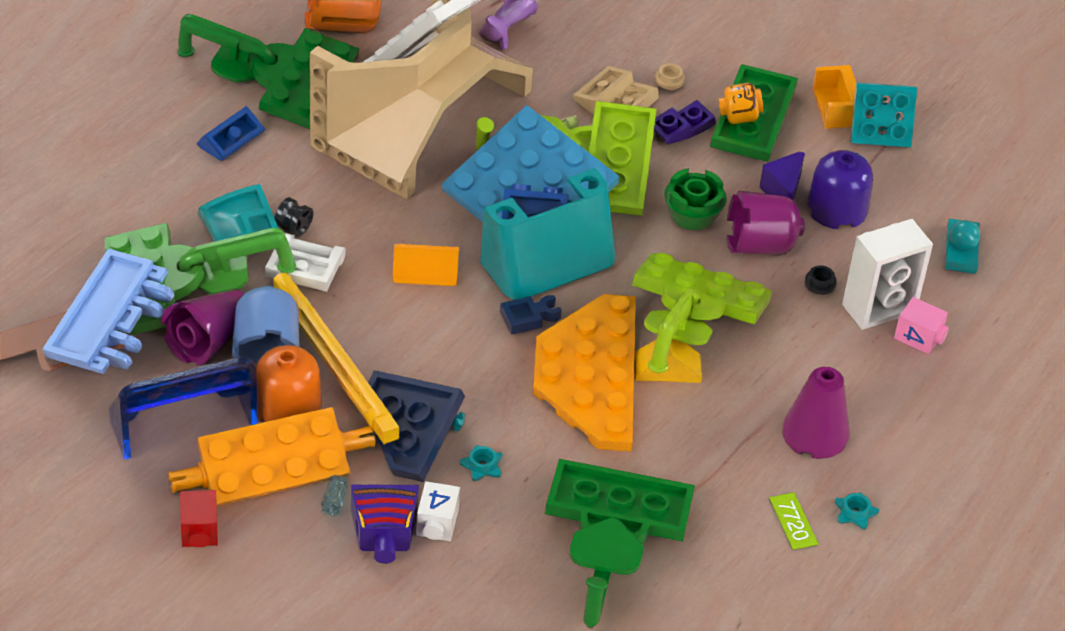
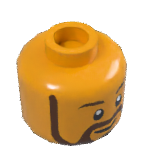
[718,83,764,125]

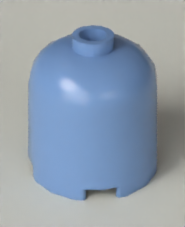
[232,286,299,368]

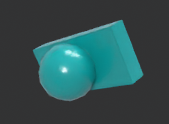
[945,218,981,274]

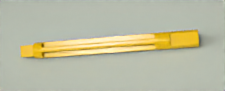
[273,273,399,444]

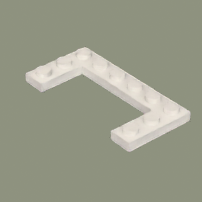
[364,0,481,62]

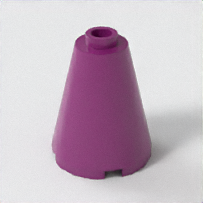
[161,289,245,366]
[782,367,850,459]

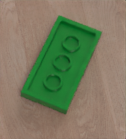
[710,64,798,162]

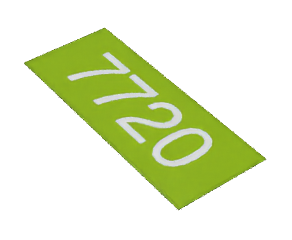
[769,492,819,550]

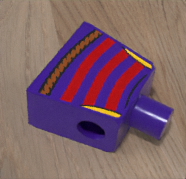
[351,484,419,564]

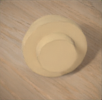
[655,63,685,90]

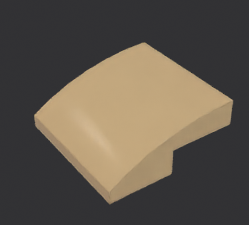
[573,66,659,114]

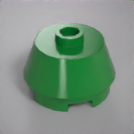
[664,168,727,230]

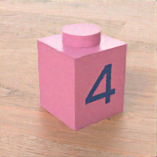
[894,297,949,354]

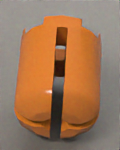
[305,0,382,34]

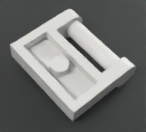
[265,233,346,292]

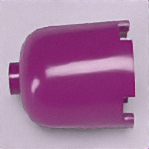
[727,191,805,255]

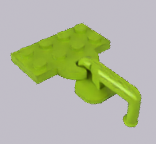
[475,101,657,216]
[632,253,772,373]

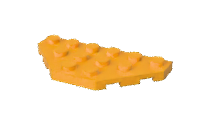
[533,294,636,452]

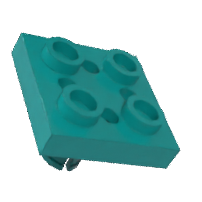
[850,82,918,147]

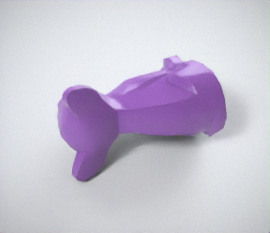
[479,0,538,50]

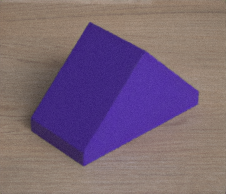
[759,151,805,201]

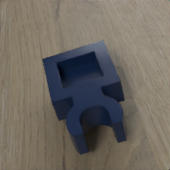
[500,295,562,335]

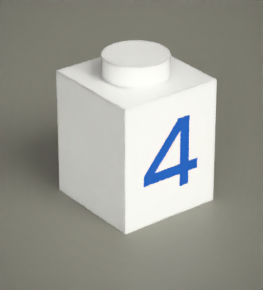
[416,481,460,542]

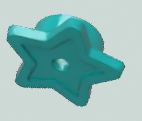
[459,445,503,481]
[835,492,879,530]

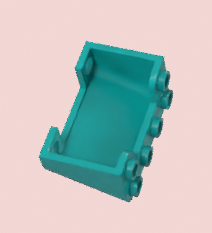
[480,168,616,300]

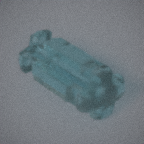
[321,475,348,516]

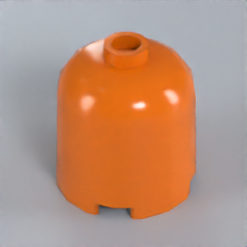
[254,345,322,422]

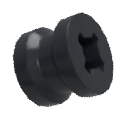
[274,197,314,236]

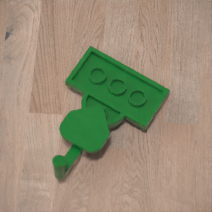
[177,14,360,129]
[545,458,695,628]

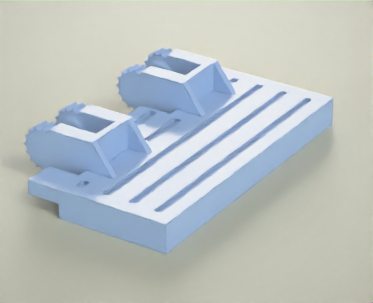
[42,248,174,374]

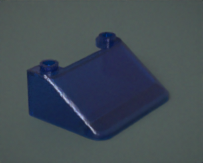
[109,357,258,460]

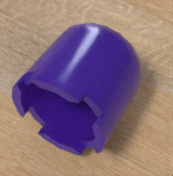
[807,150,873,229]

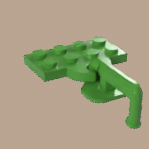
[105,223,296,335]

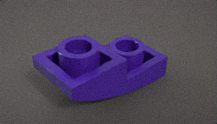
[654,100,716,144]

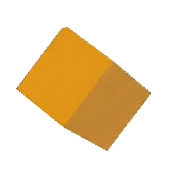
[812,65,856,129]

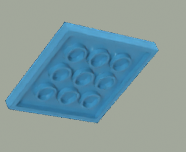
[442,105,619,222]

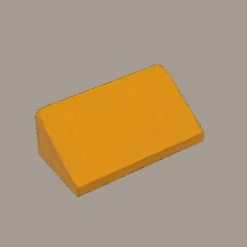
[393,244,459,286]

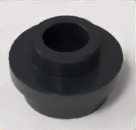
[804,265,837,295]

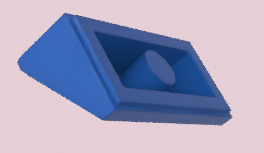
[197,106,266,161]

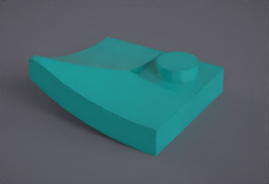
[198,184,278,242]

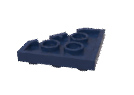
[368,370,465,482]

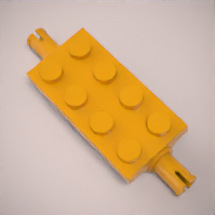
[168,407,375,506]

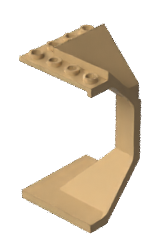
[310,0,533,200]

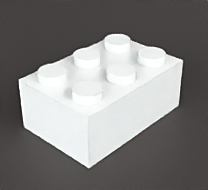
[842,219,933,330]

